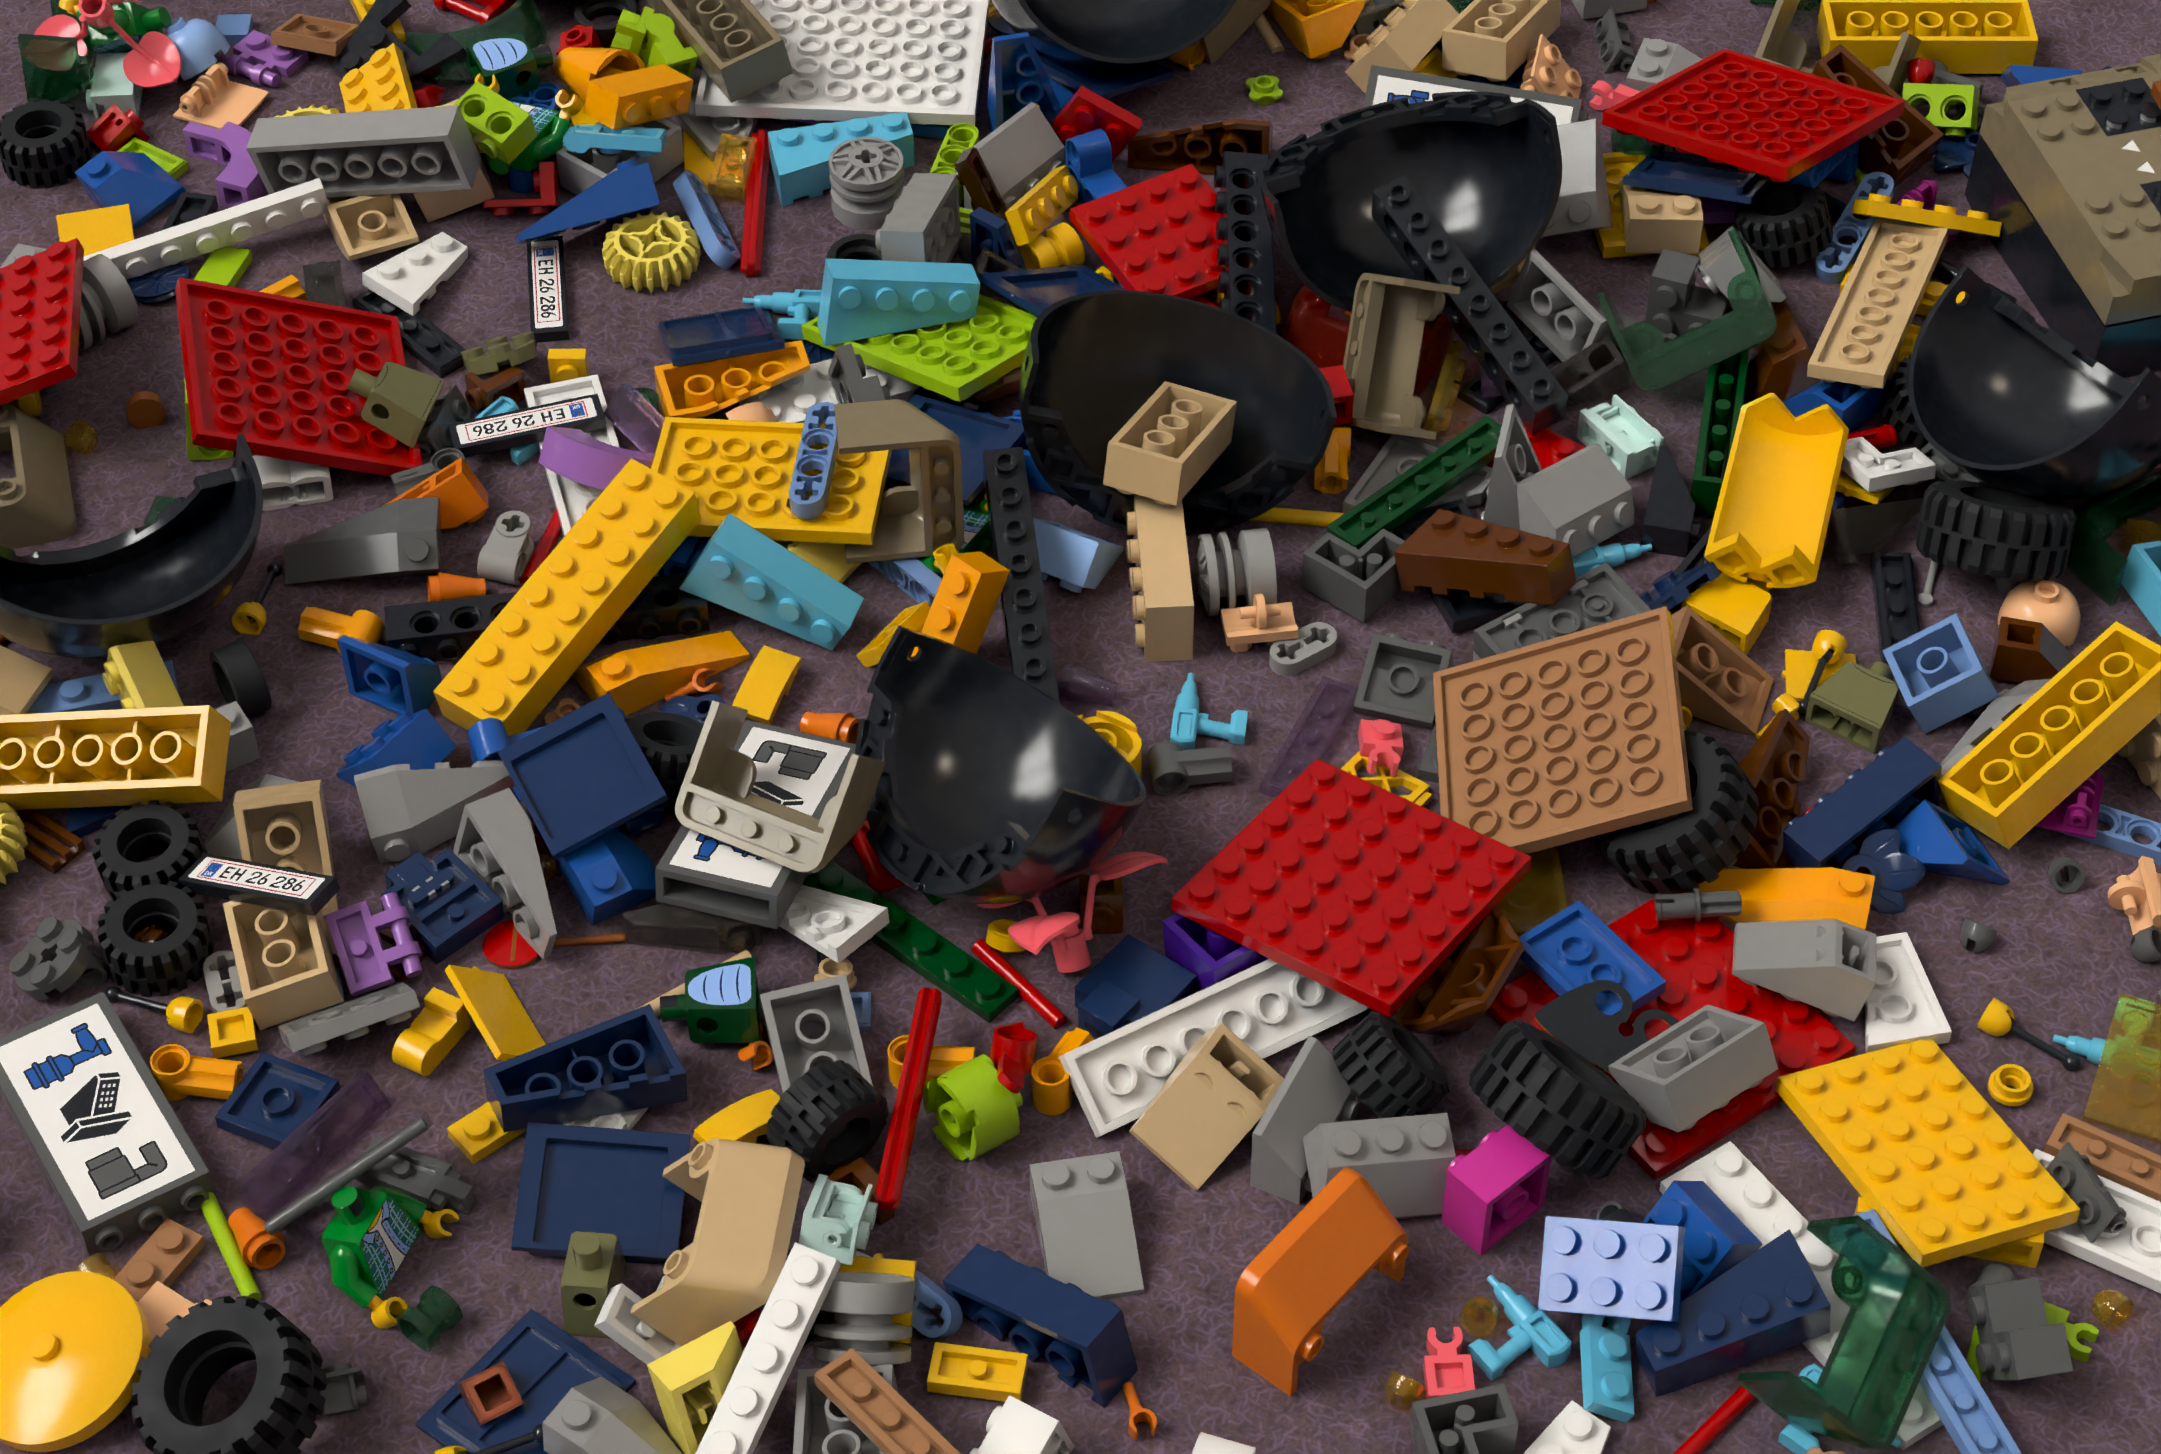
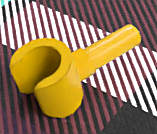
[1756,693,1799,739]

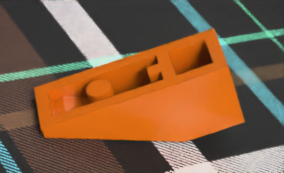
[383,457,489,529]

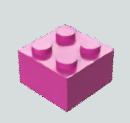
[1441,1124,1552,1256]

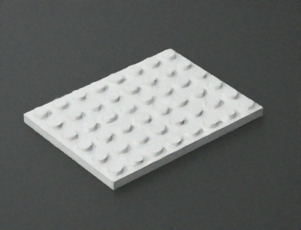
[695,0,990,126]

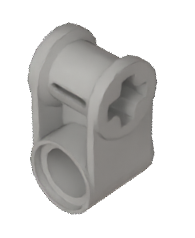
[477,510,534,586]

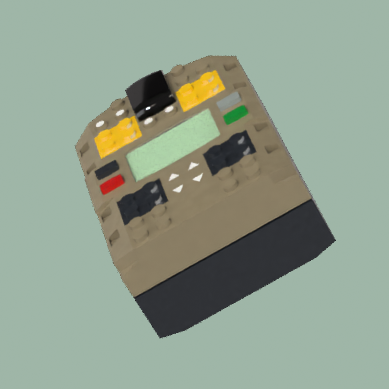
[1965,54,2161,378]

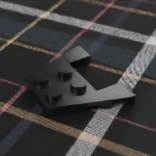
[331,0,467,88]

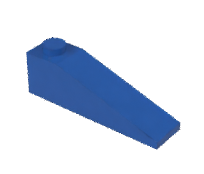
[987,32,1062,133]

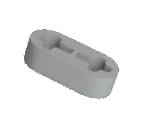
[1269,622,1337,676]
[203,950,247,1013]

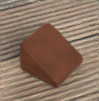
[457,1361,524,1426]

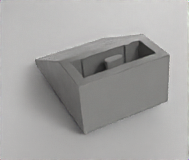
[1732,919,1876,1022]

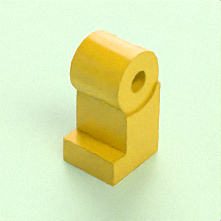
[392,987,471,1077]

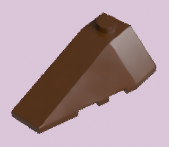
[1128,119,1273,175]
[1745,299,1821,401]
[1733,709,1810,869]

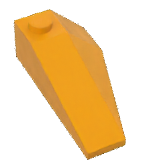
[1267,0,1365,59]
[654,340,811,420]
[572,630,750,716]
[1698,867,1875,930]

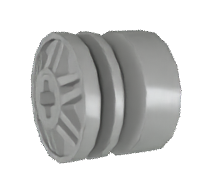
[828,137,905,230]
[78,254,139,351]
[1195,528,1277,617]
[813,1272,915,1365]

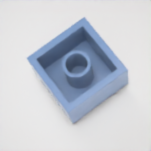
[1883,613,1999,734]

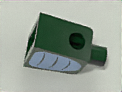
[465,33,554,99]
[660,957,761,1043]

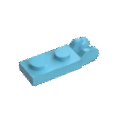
[562,124,667,156]
[1579,1314,1635,1423]

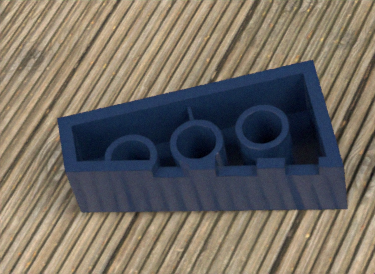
[1783,737,1942,869]
[483,1004,687,1132]
[1636,1229,1831,1397]
[943,1244,1138,1408]

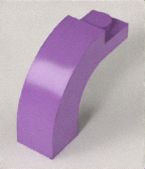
[183,122,267,208]
[538,426,655,490]

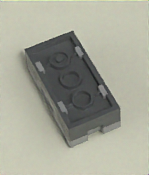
[1473,562,1651,661]

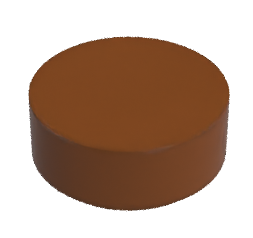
[126,391,165,429]

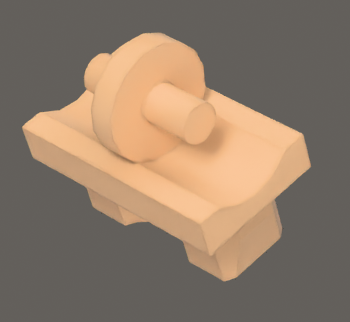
[1220,593,1298,652]
[2107,856,2161,935]

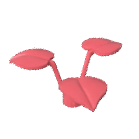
[21,0,182,88]
[976,851,1169,973]

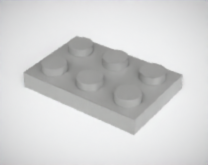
[277,982,420,1055]

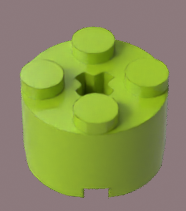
[923,1054,1023,1161]

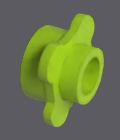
[1245,75,1283,105]

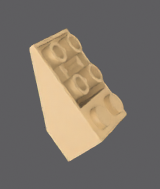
[1129,1022,1284,1191]

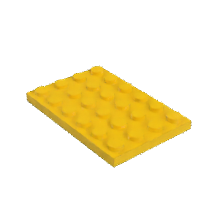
[651,417,892,545]
[1775,1040,2080,1268]

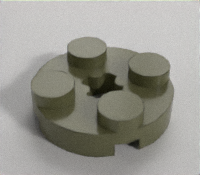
[461,331,539,375]

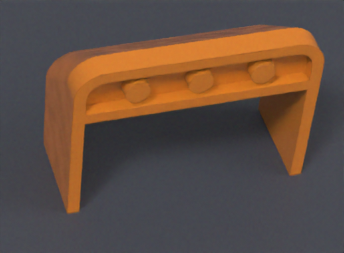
[1232,1167,1410,1397]

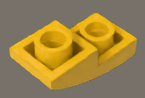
[732,645,802,725]
[693,1089,780,1143]

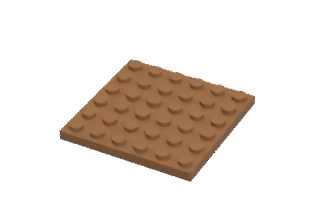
[1433,606,1693,854]

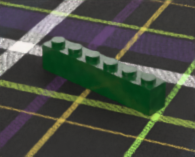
[1690,327,1752,517]

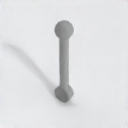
[1917,560,1939,608]

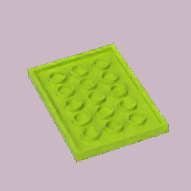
[801,294,1037,402]

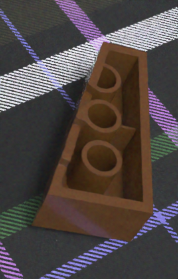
[1812,44,1944,189]
[1393,509,1577,605]

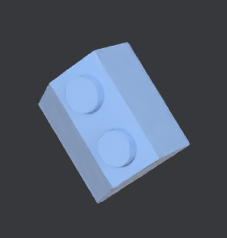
[1033,517,1124,593]

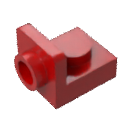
[87,104,150,152]

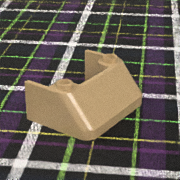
[630,1138,805,1346]

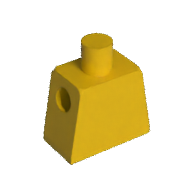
[1681,572,1772,655]

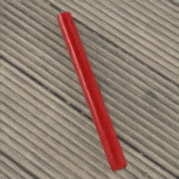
[740,129,770,278]
[874,987,942,1211]

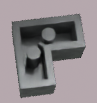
[1645,249,1730,346]
[1301,529,1405,623]
[1967,1277,2073,1381]
[1409,1383,1519,1454]

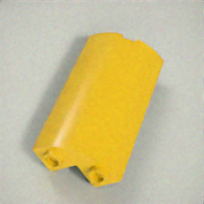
[1704,393,1849,588]

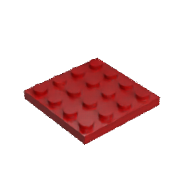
[1069,164,1223,299]

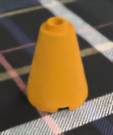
[554,47,645,102]

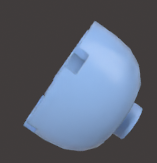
[165,17,231,83]

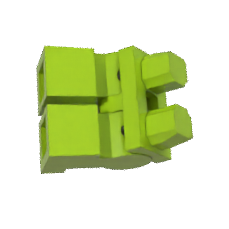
[610,6,698,78]

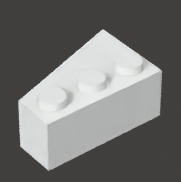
[969,1395,1075,1454]

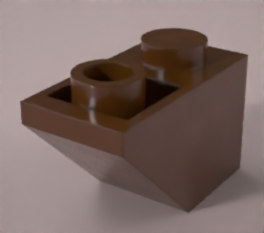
[1990,616,2075,683]

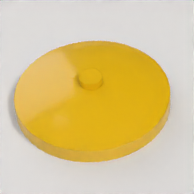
[0,1271,151,1452]

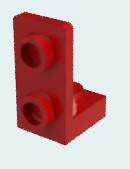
[484,162,559,216]

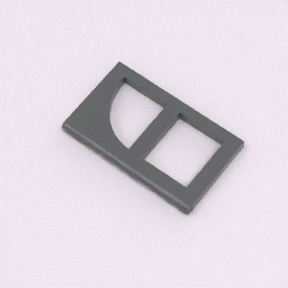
[264,1112,434,1235]

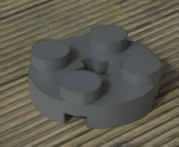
[9,916,94,1000]

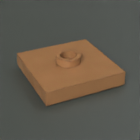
[271,14,359,56]

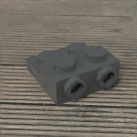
[828,344,891,404]
[1353,633,1453,730]

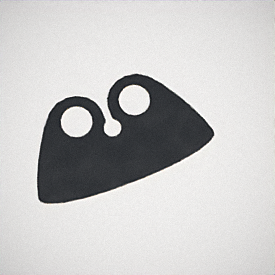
[1535,980,1679,1073]

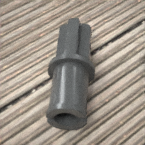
[1654,888,1742,922]

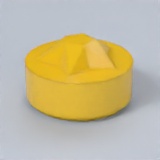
[986,919,1026,953]

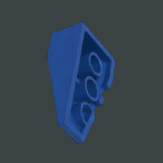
[515,159,660,245]
[513,786,656,926]

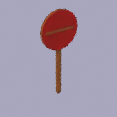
[482,919,627,969]

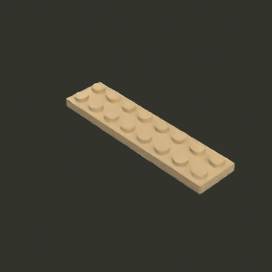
[1807,218,1948,389]

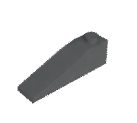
[283,497,444,585]

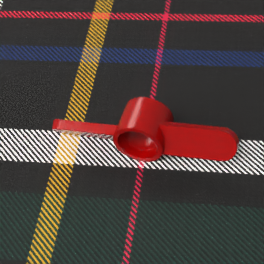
[989,1022,1038,1094]

